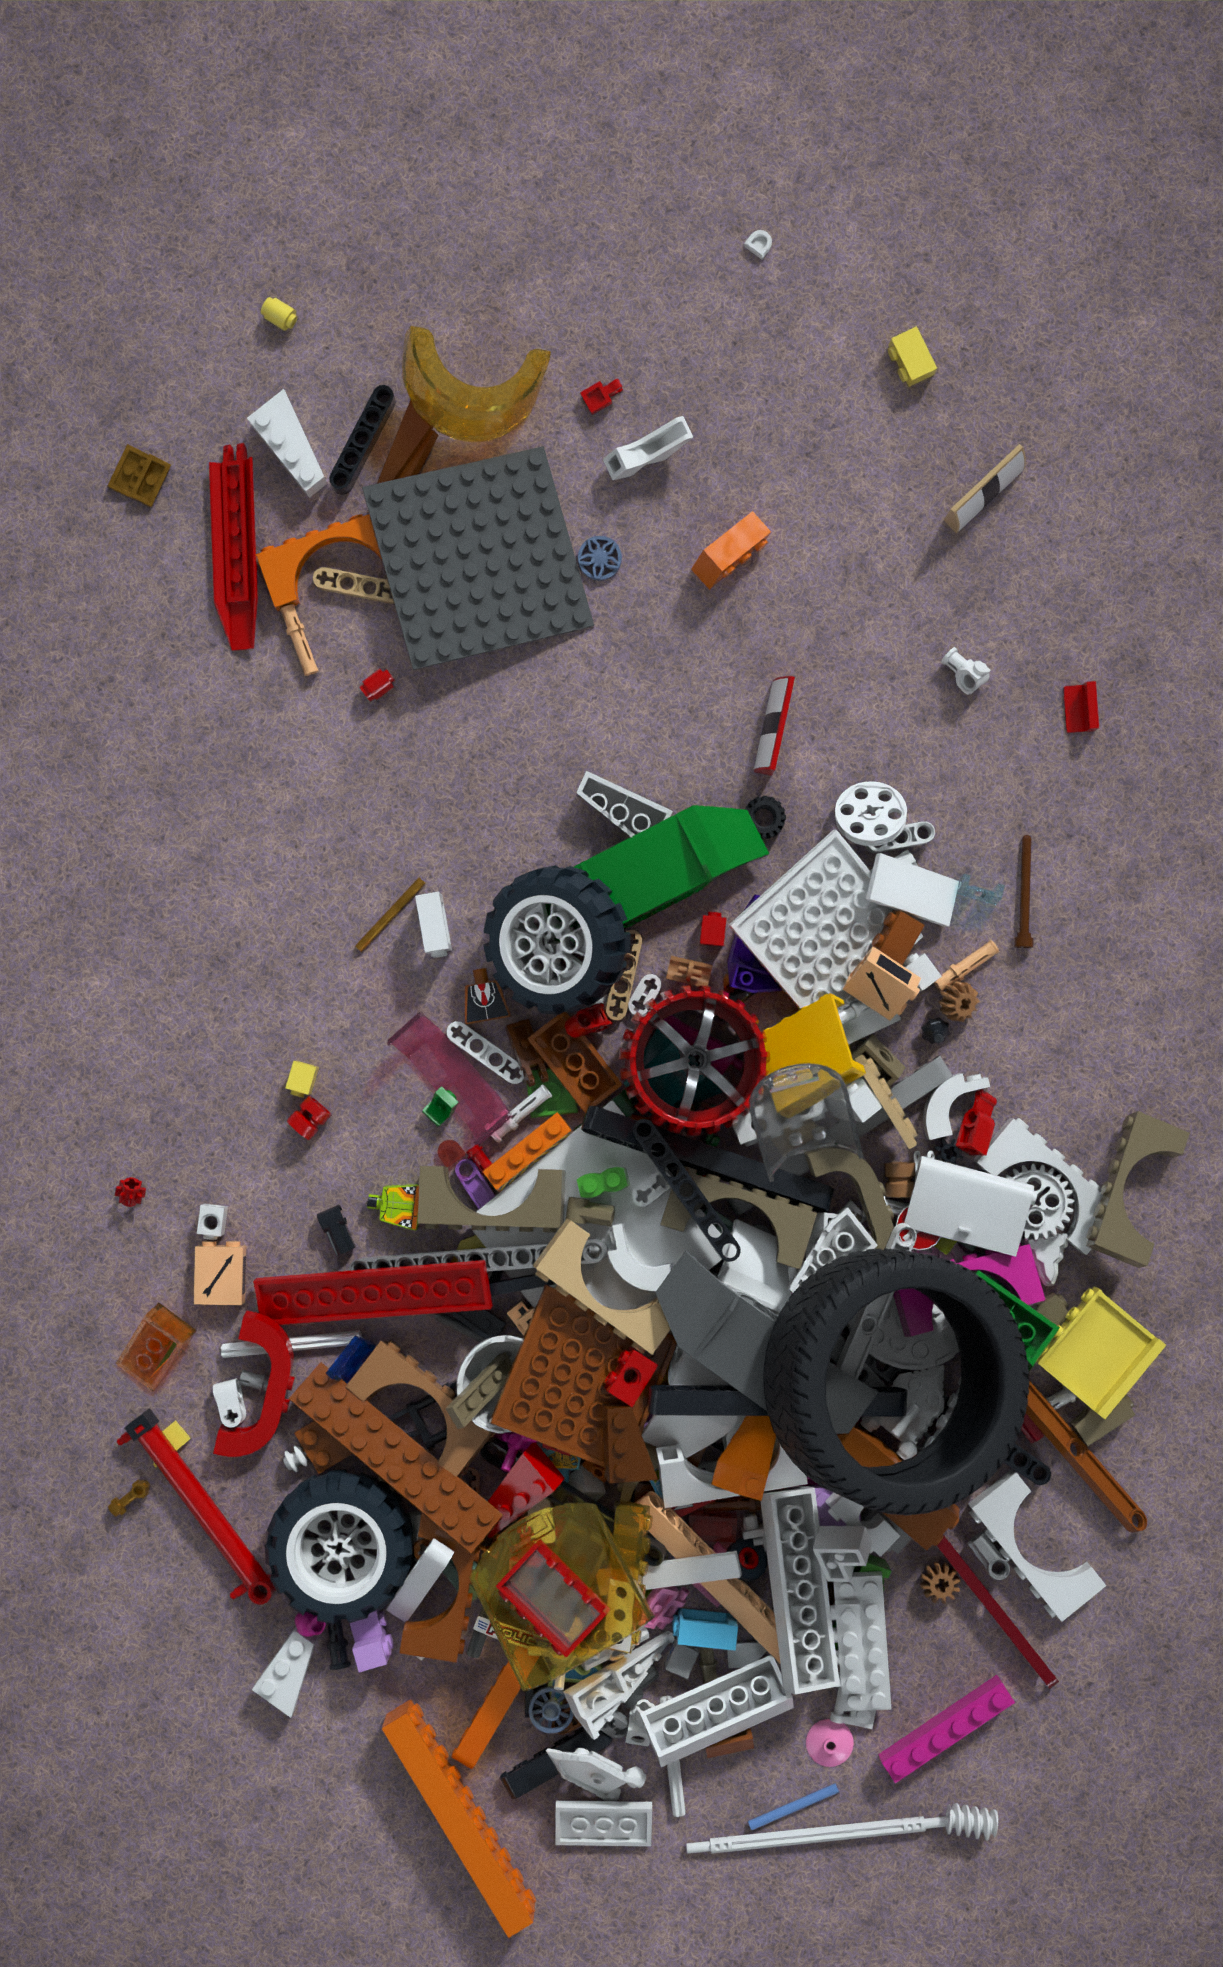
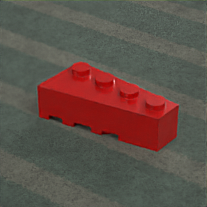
[488,1442,565,1538]

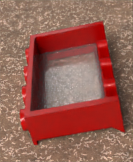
[495,1539,611,1658]

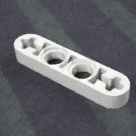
[447,1021,524,1084]

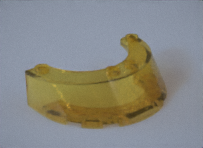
[402,326,551,442]

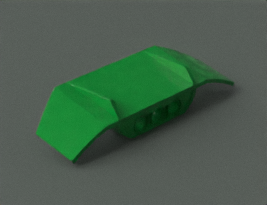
[545,805,769,960]

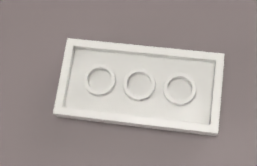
[555,1801,652,1846]

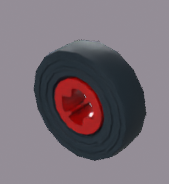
[726,1538,767,1582]

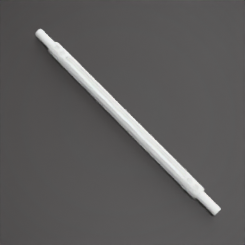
[686,1816,947,1854]

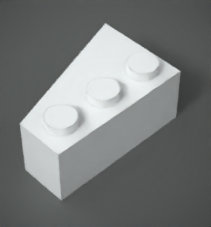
[252,1627,317,1718]

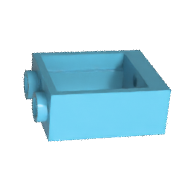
[672,1608,738,1651]

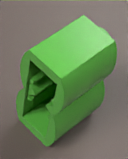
[577,1167,630,1198]

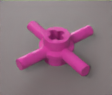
[494,1432,538,1472]

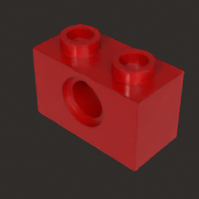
[604,1346,658,1407]

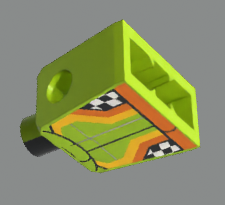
[367,1184,419,1231]

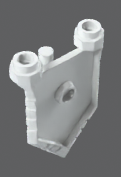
[860,1365,944,1460]
[546,1748,646,1801]

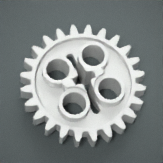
[1005,1164,1074,1242]

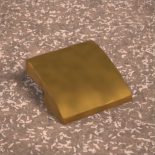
[107,444,171,507]

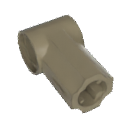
[565,1197,615,1227]

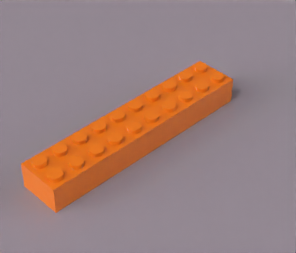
[382,1699,536,1938]

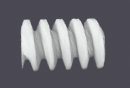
[946,1803,998,1841]

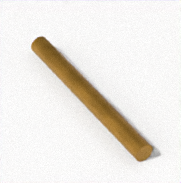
[355,877,426,952]

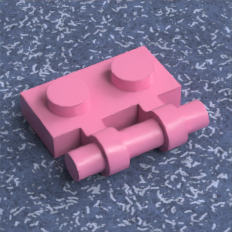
[633,1586,690,1630]

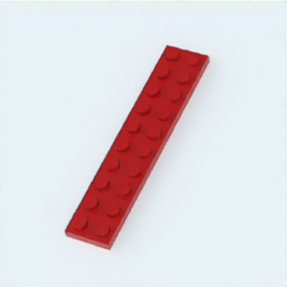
[253,1260,493,1325]

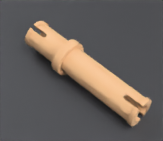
[280,604,319,676]
[934,940,1000,992]

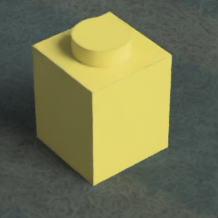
[285,1061,319,1098]

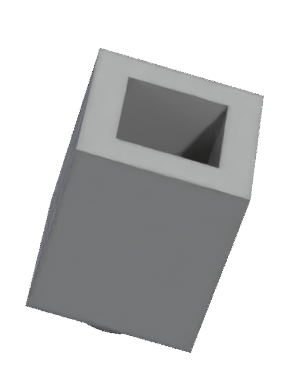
[664,1637,699,1679]

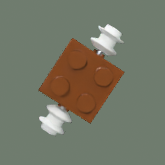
[283,1421,352,1474]

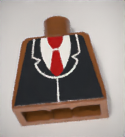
[465,968,511,1024]

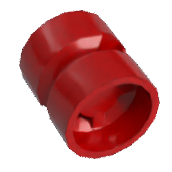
[286,1095,332,1140]

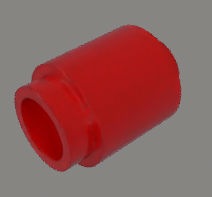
[359,668,395,702]

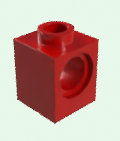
[699,912,727,947]

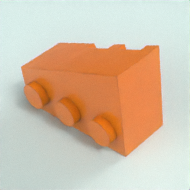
[691,511,771,590]

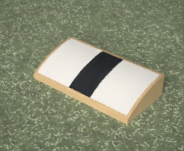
[944,444,1026,533]

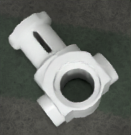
[941,647,991,695]

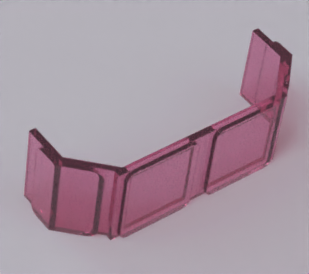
[387,1012,513,1145]

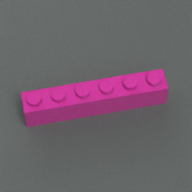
[879,1675,1015,1783]

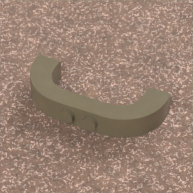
[803,1147,894,1250]

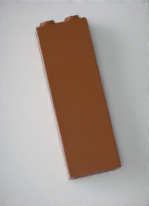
[837,1421,960,1551]

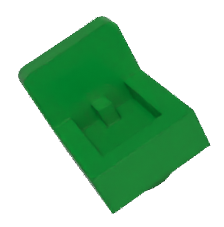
[422,1086,459,1127]

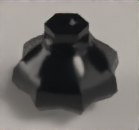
[921,1017,950,1044]

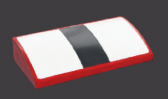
[754,676,795,776]

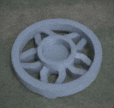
[578,536,622,581]

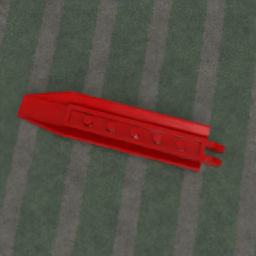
[209,443,258,651]

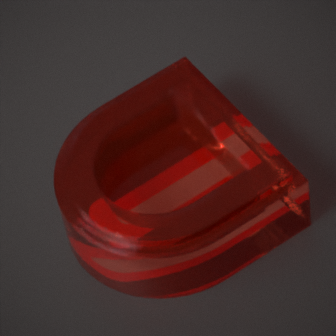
[438,1140,466,1167]

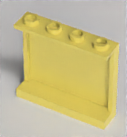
[1036,1286,1166,1419]

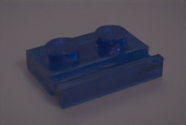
[326,1335,376,1384]

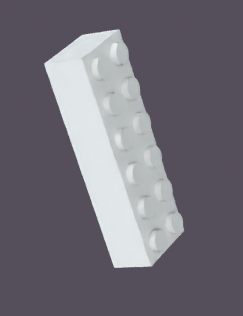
[640,1655,794,1767]

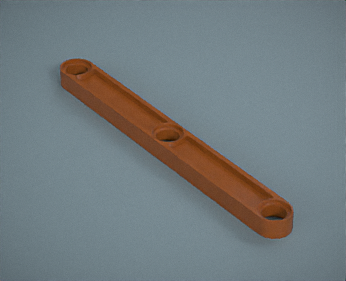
[1026,1380,1147,1533]

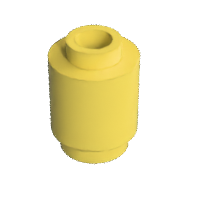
[261,297,297,331]

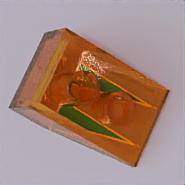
[116,1303,197,1392]

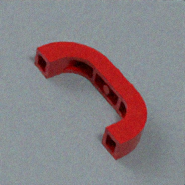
[213,1311,295,1457]

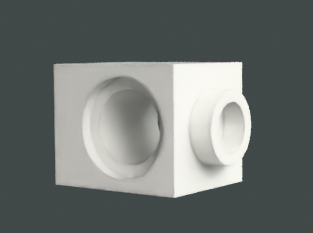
[197,1204,228,1240]

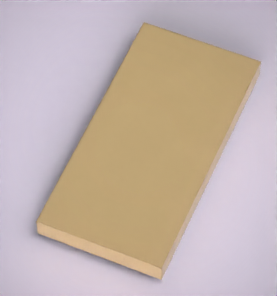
[855,1055,918,1149]

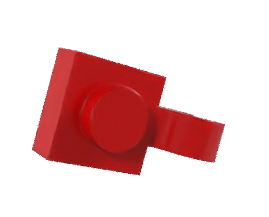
[580,378,623,415]

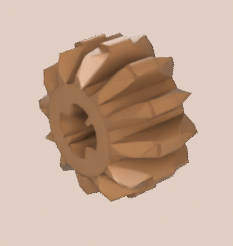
[938,981,980,1022]
[920,1562,961,1604]

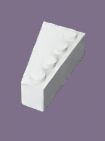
[576,771,673,837]

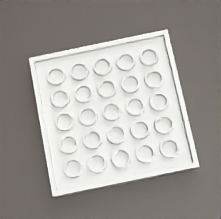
[729,829,923,1010]

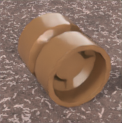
[885,1162,916,1197]

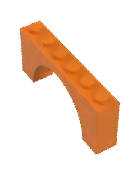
[256,514,382,612]

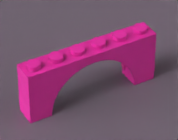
[893,1242,1045,1337]

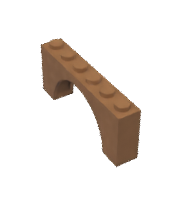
[346,1340,494,1477]

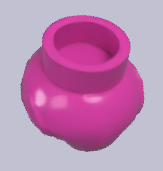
[294,1611,326,1637]

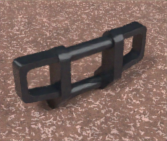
[388,1379,457,1451]

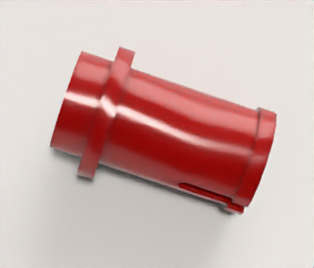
[466,1144,493,1175]

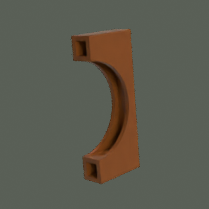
[399,1513,481,1663]

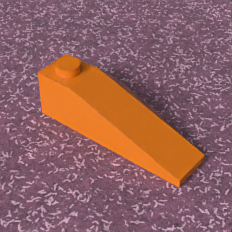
[711,1416,776,1501]

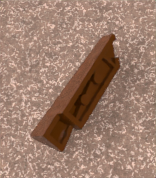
[377,392,445,484]

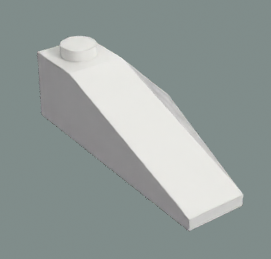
[789,1207,878,1294]

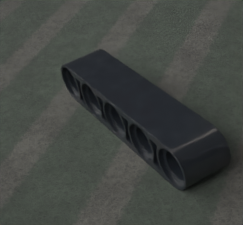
[329,385,396,495]
[499,1727,613,1799]

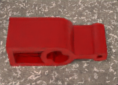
[956,1089,997,1156]

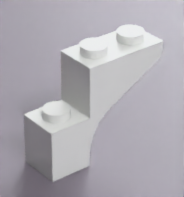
[603,416,693,480]

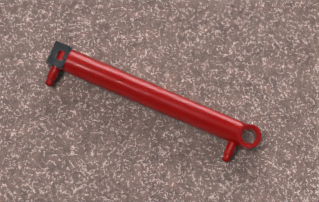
[117,1408,276,1605]

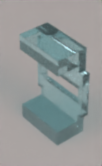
[957,874,1005,905]

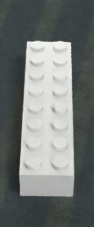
[761,1486,840,1695]

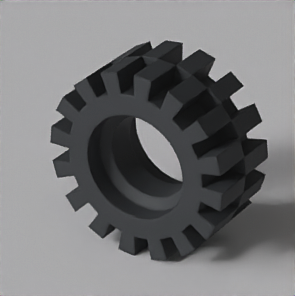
[745,796,786,839]

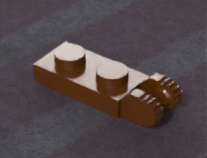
[505,1019,549,1087]

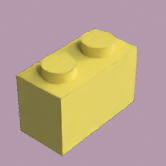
[887,326,937,387]

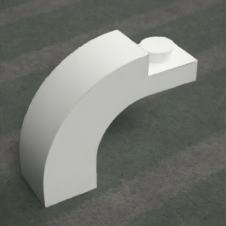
[923,1073,990,1140]
[607,1223,672,1291]

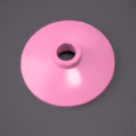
[806,1719,854,1767]

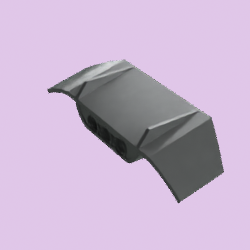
[655,1251,878,1434]

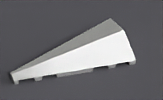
[563,1631,675,1740]

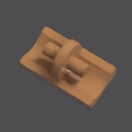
[666,956,713,987]

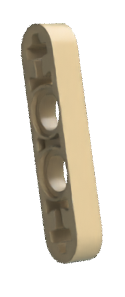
[313,567,394,604]
[605,930,642,1020]

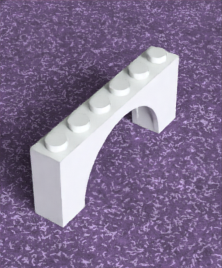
[973,1118,1103,1255]
[656,1437,807,1508]
[968,1468,1106,1622]

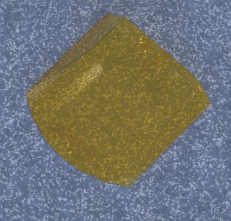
[469,1503,655,1691]

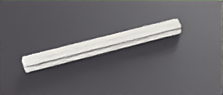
[221,1330,362,1358]

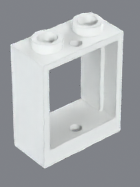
[415,892,452,958]

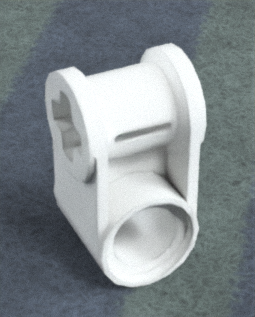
[213,1378,246,1427]

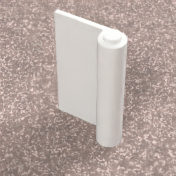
[904,1156,1037,1257]

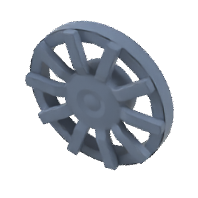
[529,1686,574,1733]

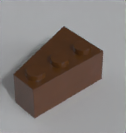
[602,1402,658,1483]

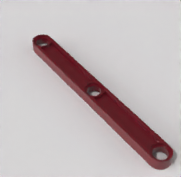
[936,1535,1059,1689]

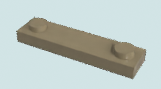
[445,1352,513,1429]

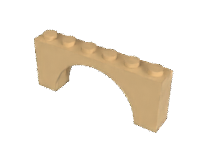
[533,1219,670,1355]

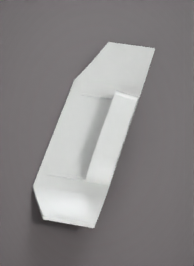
[641,1219,791,1458]

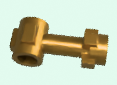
[108,1479,150,1517]

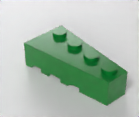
[976,1270,1060,1372]

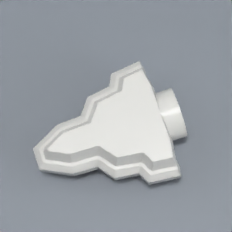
[1020,1232,1068,1286]

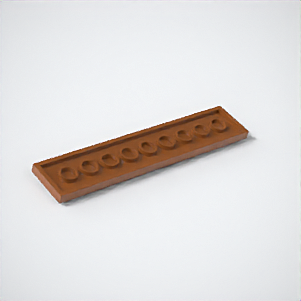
[289,1362,503,1555]

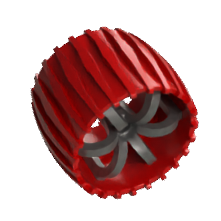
[619,985,770,1136]

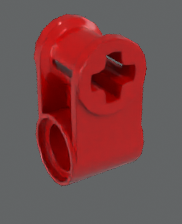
[565,1003,612,1038]

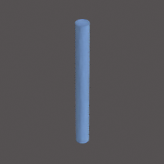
[748,1783,839,1830]

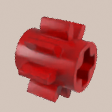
[115,1177,146,1207]

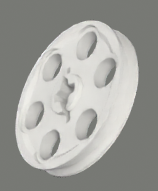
[835,782,907,846]

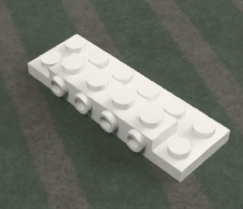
[830,1571,891,1711]

